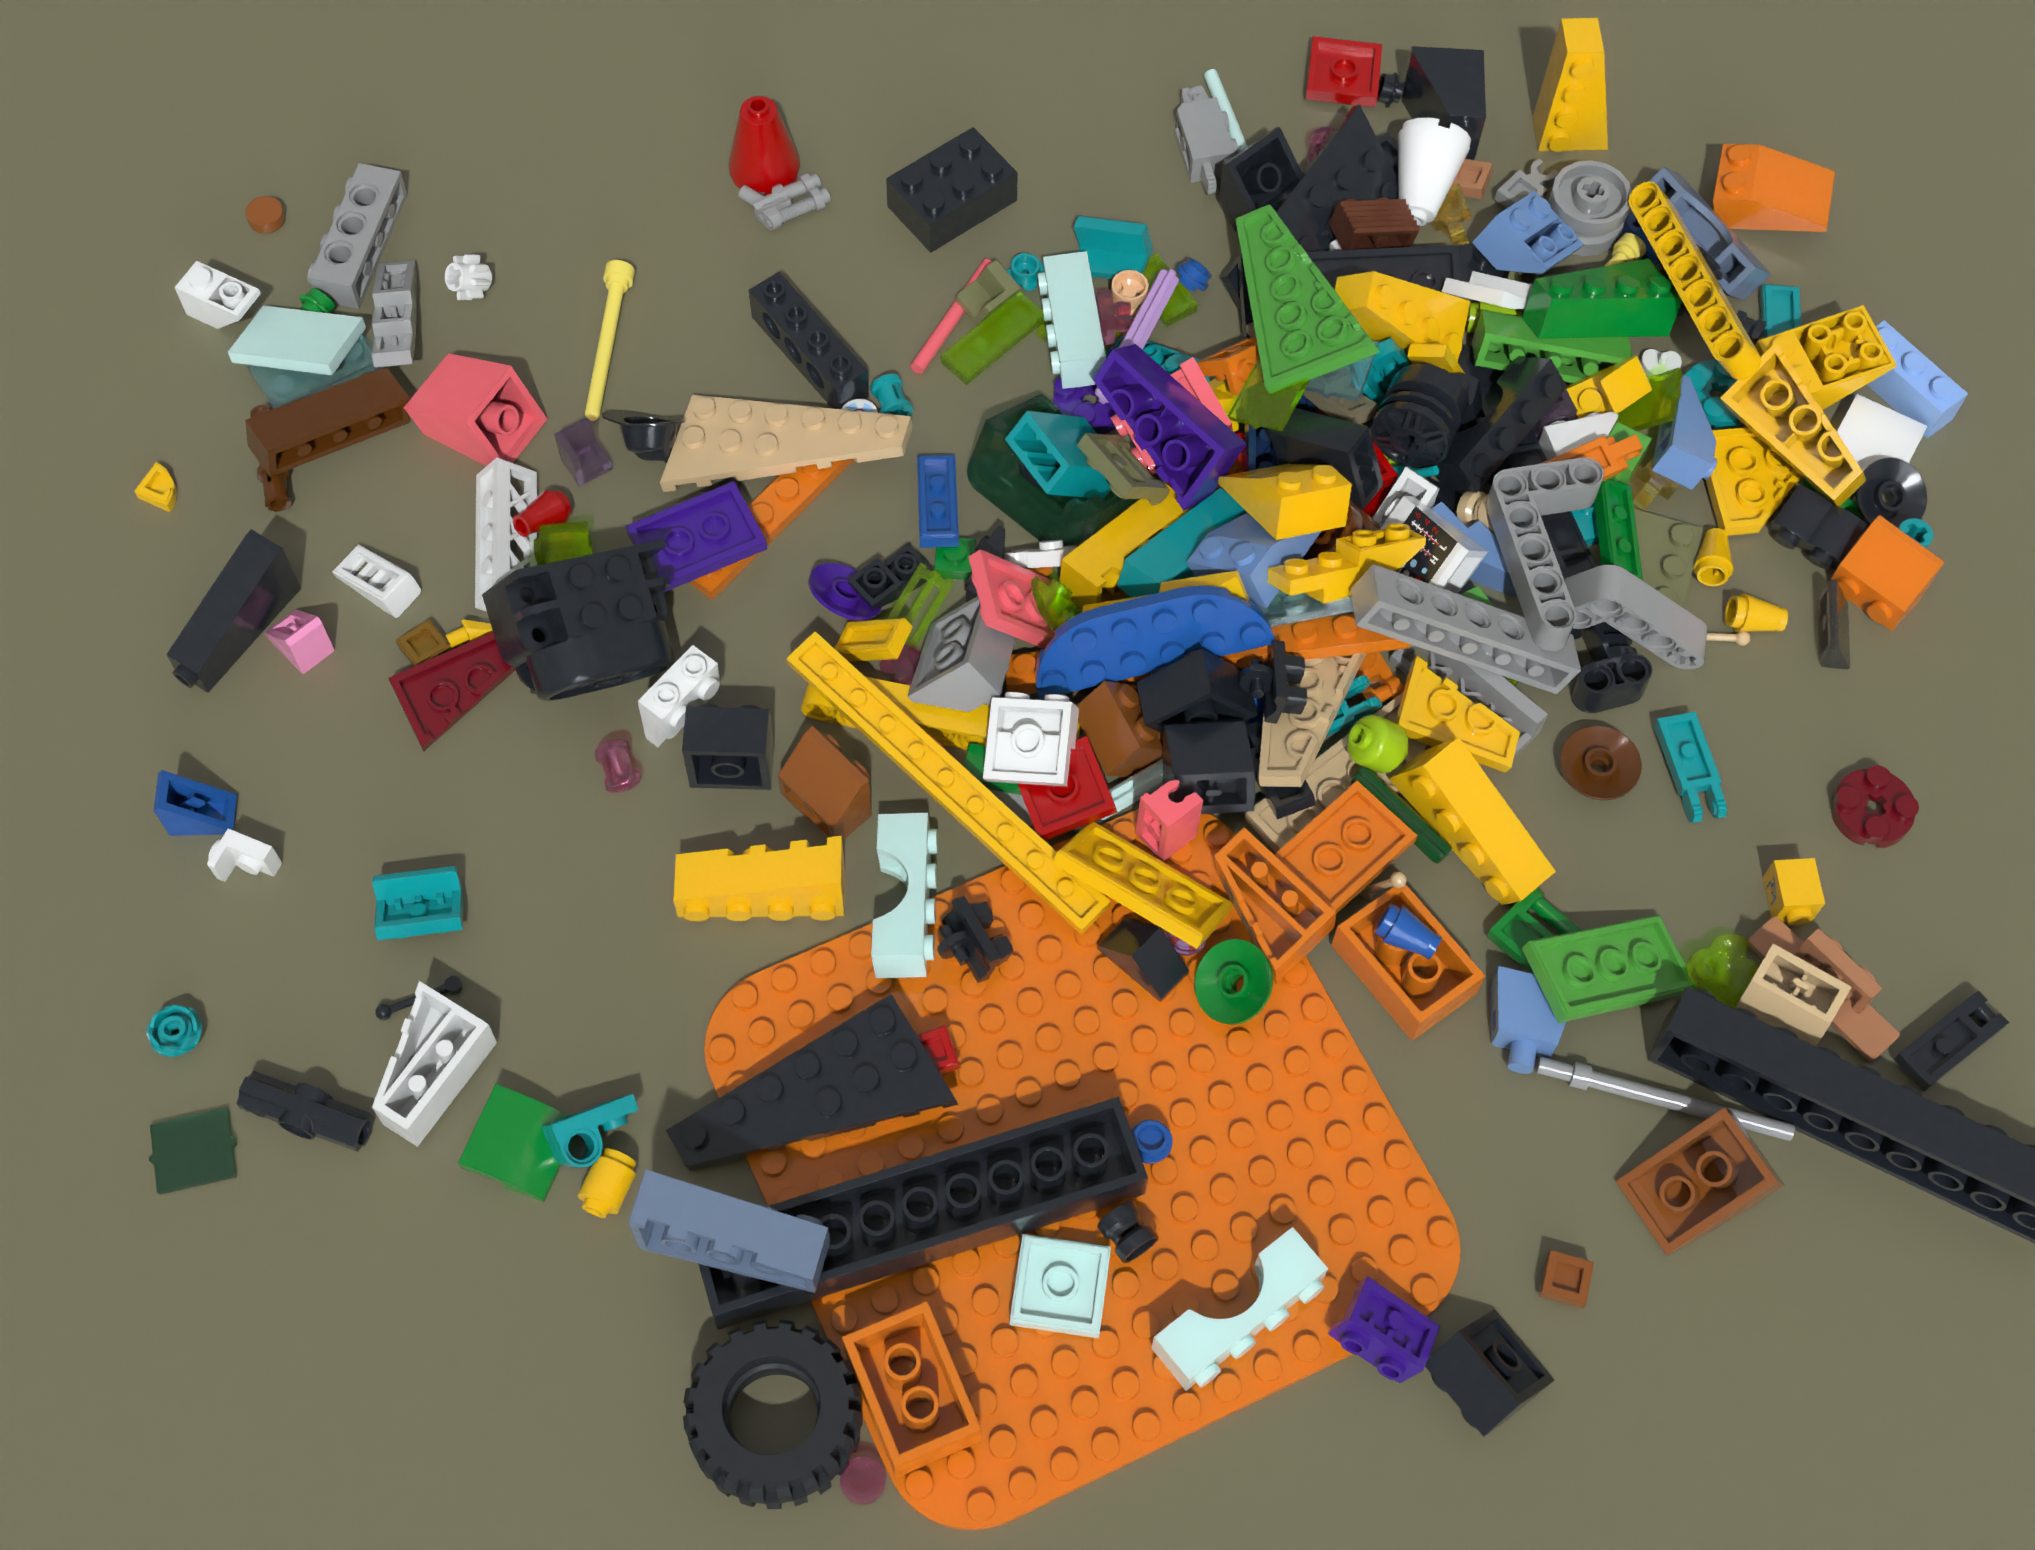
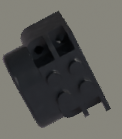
[482,539,675,701]

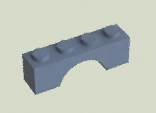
[1650,167,1771,301]

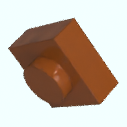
[1539,1250,1594,1309]

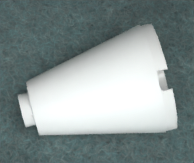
[1398,118,1471,226]

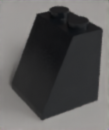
[1401,46,1486,160]

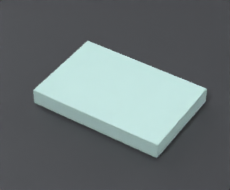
[228,305,366,375]

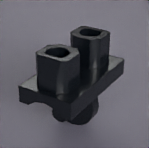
[1239,640,1307,724]
[937,896,1013,983]

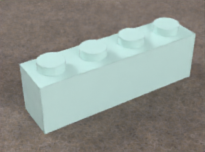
[1037,251,1106,389]

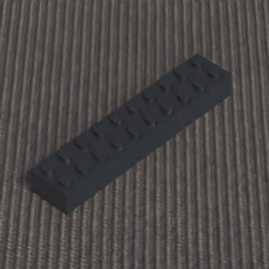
[1647,986,2035,1244]
[698,1097,1148,1330]

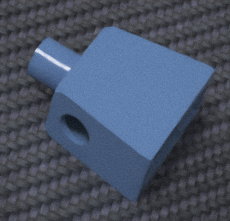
[1490,966,1566,1074]

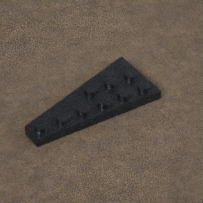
[1221,104,1399,310]

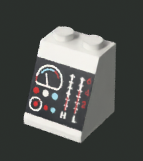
[1381,496,1489,594]

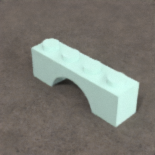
[871,813,939,978]
[1151,1227,1328,1391]

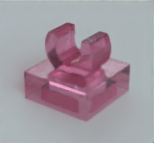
[1096,290,1134,345]
[879,643,921,686]

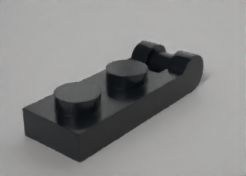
[1894,991,2010,1092]

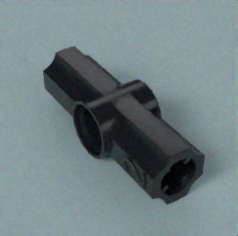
[236,1071,375,1152]

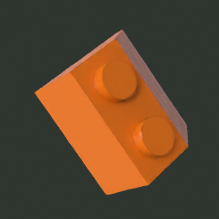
[1828,515,1945,631]

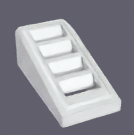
[332,544,421,618]

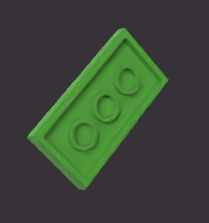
[1522,915,1697,1023]

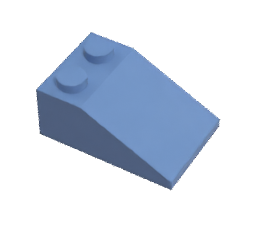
[1187,513,1321,608]

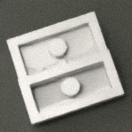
[1442,271,1533,309]
[1837,394,1927,471]

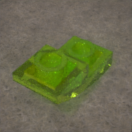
[1031,576,1081,632]

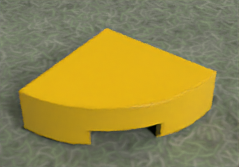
[134,462,177,513]

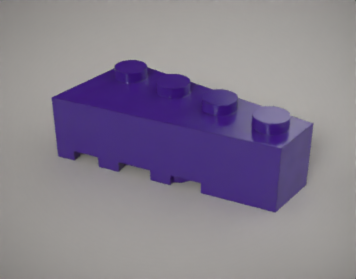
[1093,344,1247,511]

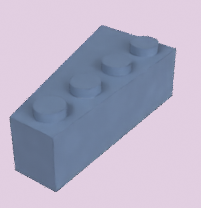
[628,1169,830,1293]

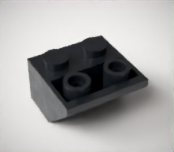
[1163,719,1255,814]

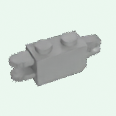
[1174,86,1239,194]

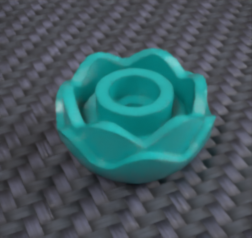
[146,1005,203,1057]

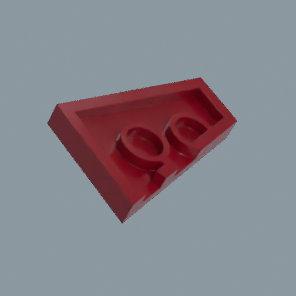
[388,632,516,752]

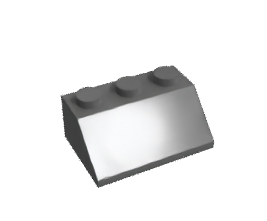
[907,596,1016,712]

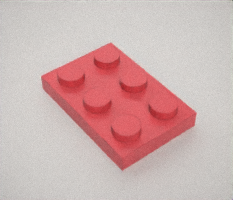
[969,549,1066,649]

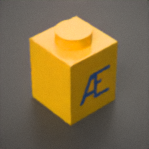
[1762,858,1825,926]

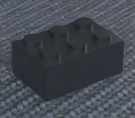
[886,127,1018,253]

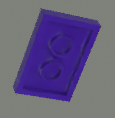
[626,481,767,593]

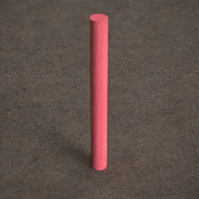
[910,259,993,374]

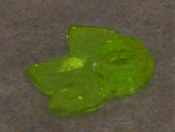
[1686,934,1759,1008]

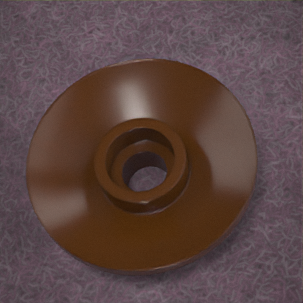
[1560,726,1642,800]

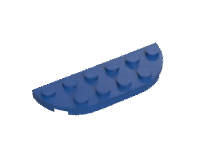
[1035,585,1275,699]

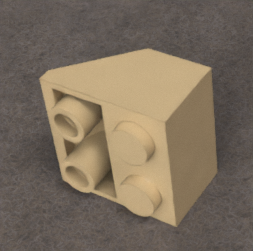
[1734,944,1852,1046]

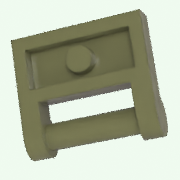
[1077,433,1170,505]

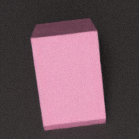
[264,609,335,674]

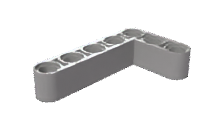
[1486,457,1604,651]

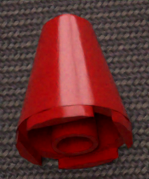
[728,96,800,196]

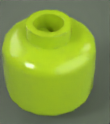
[1347,714,1408,773]

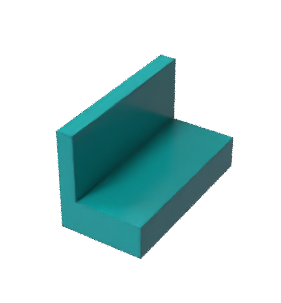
[1074,216,1153,279]

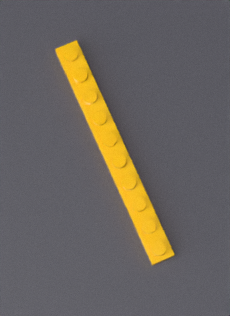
[786,632,1111,935]

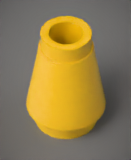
[1693,528,1734,587]
[1724,593,1788,632]

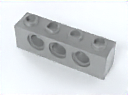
[307,163,408,309]

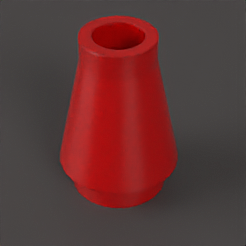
[513,490,571,537]

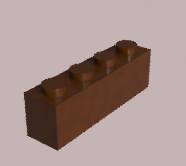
[245,367,410,477]

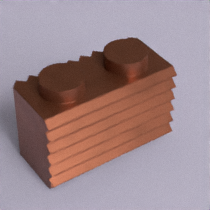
[1329,197,1419,250]

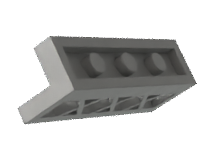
[1389,644,1548,757]

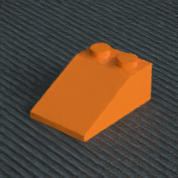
[1713,144,1835,232]

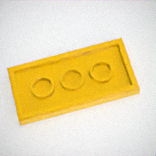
[1052,822,1233,949]

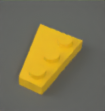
[1395,656,1520,773]

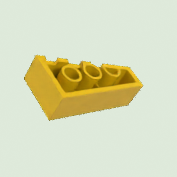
[1532,18,1608,152]
[1334,271,1471,362]
[1720,341,1866,507]
[1059,482,1194,613]
[1388,737,1556,905]
[673,836,845,922]

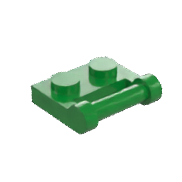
[1486,887,1581,974]

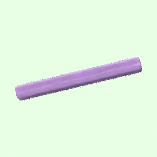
[1095,269,1179,404]

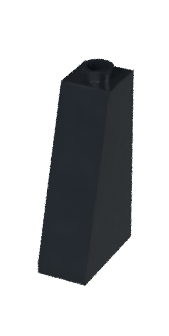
[166,529,301,693]

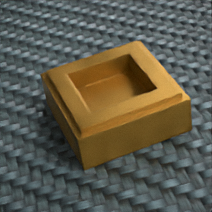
[396,619,452,667]

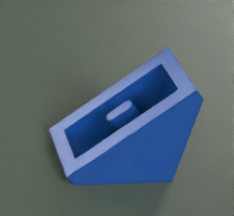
[153,770,237,836]

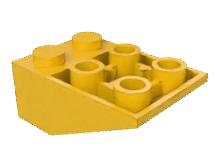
[1756,305,1897,410]

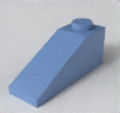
[1652,374,1717,490]

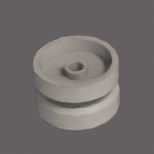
[1548,160,1632,256]

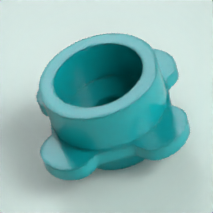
[1006,253,1044,292]

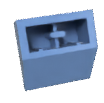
[1472,191,1584,274]

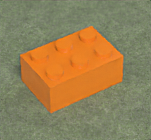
[1331,885,1485,1041]
[842,1301,981,1478]

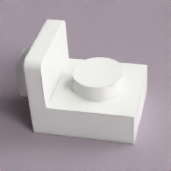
[207,828,282,882]

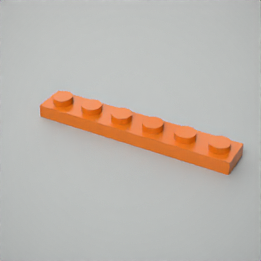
[688,459,854,600]

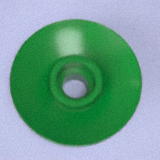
[1195,939,1273,1025]

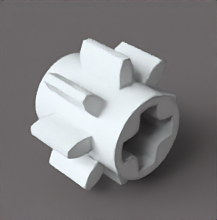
[445,254,492,300]

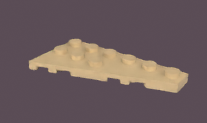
[660,395,913,492]
[1259,590,1367,787]

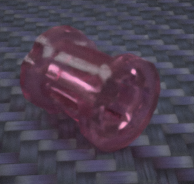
[594,739,641,793]

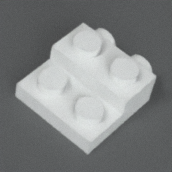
[638,645,720,747]
[983,692,1079,787]

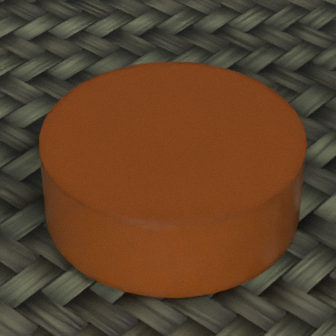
[245,196,285,233]

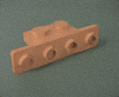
[1746,916,1900,1062]

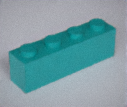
[1117,488,1248,597]

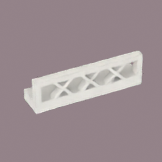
[475,458,537,612]

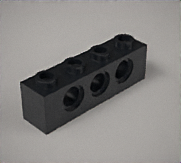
[748,272,869,409]

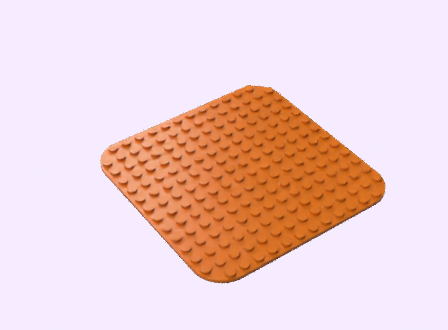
[704,809,1461,1530]

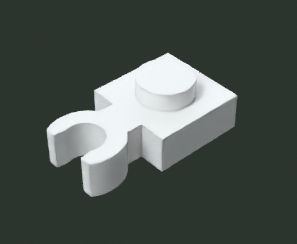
[1003,540,1077,568]

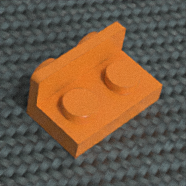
[1196,337,1264,395]

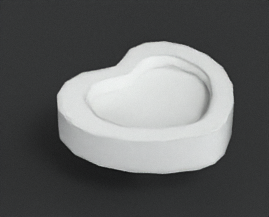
[1640,349,1682,383]

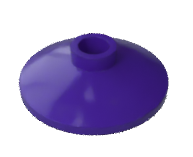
[808,563,882,621]

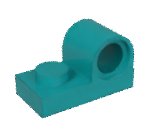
[541,1094,639,1168]

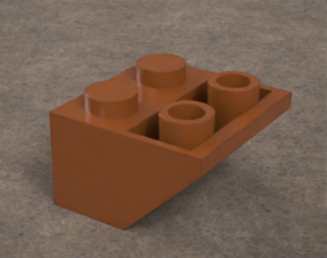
[1076,681,1163,778]
[778,726,872,841]

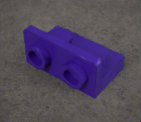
[1328,1276,1440,1383]

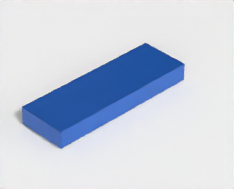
[917,455,959,548]

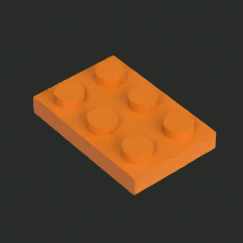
[1274,781,1418,914]

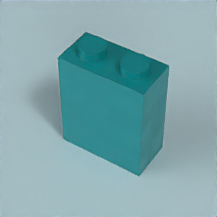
[1005,411,1111,499]

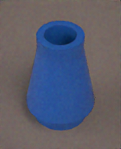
[1374,903,1442,959]

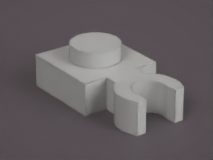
[1494,159,1558,208]

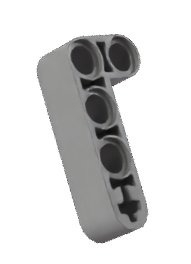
[1565,565,1708,670]

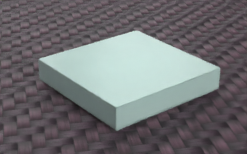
[1009,1234,1111,1338]

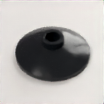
[1855,458,1927,528]

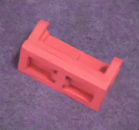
[1136,780,1203,862]

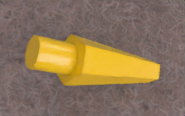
[445,619,493,649]

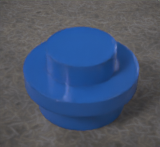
[1176,258,1212,292]
[1131,1120,1172,1164]

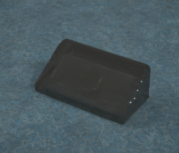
[1818,579,1850,669]

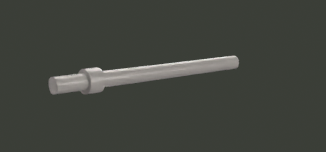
[1536,1056,1795,1141]

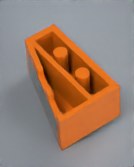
[1214,827,1336,984]

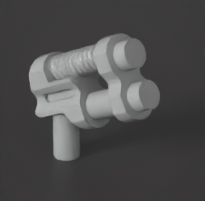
[738,172,831,231]

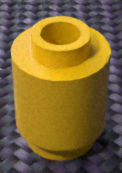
[577,1148,636,1218]

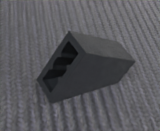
[1269,407,1384,510]

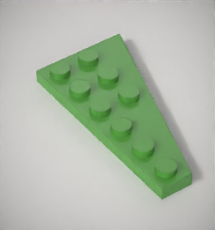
[1235,204,1380,395]

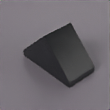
[1097,917,1189,1003]

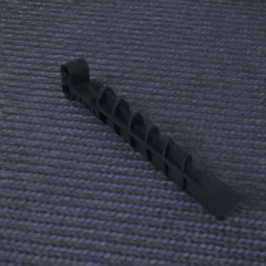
[1458,345,1653,713]

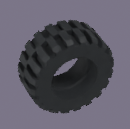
[683,1319,863,1509]

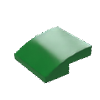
[458,1084,575,1202]

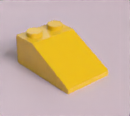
[1218,464,1352,540]

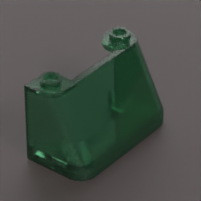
[967,394,1140,547]

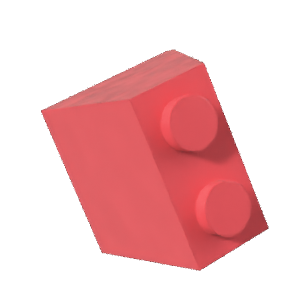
[404,353,548,466]

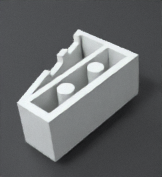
[372,981,497,1147]

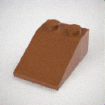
[1616,1107,1785,1256]

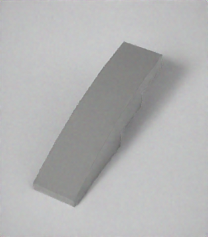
[371,260,417,367]

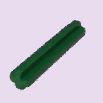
[1351,767,1452,864]

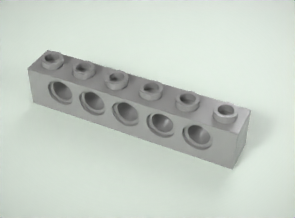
[1351,564,1581,694]

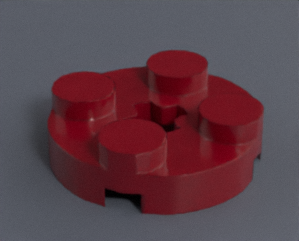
[1831,765,1919,848]

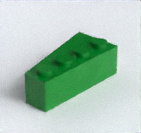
[1522,258,1682,338]

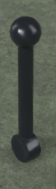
[375,976,462,1020]

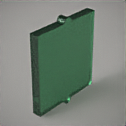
[149,1108,237,1195]

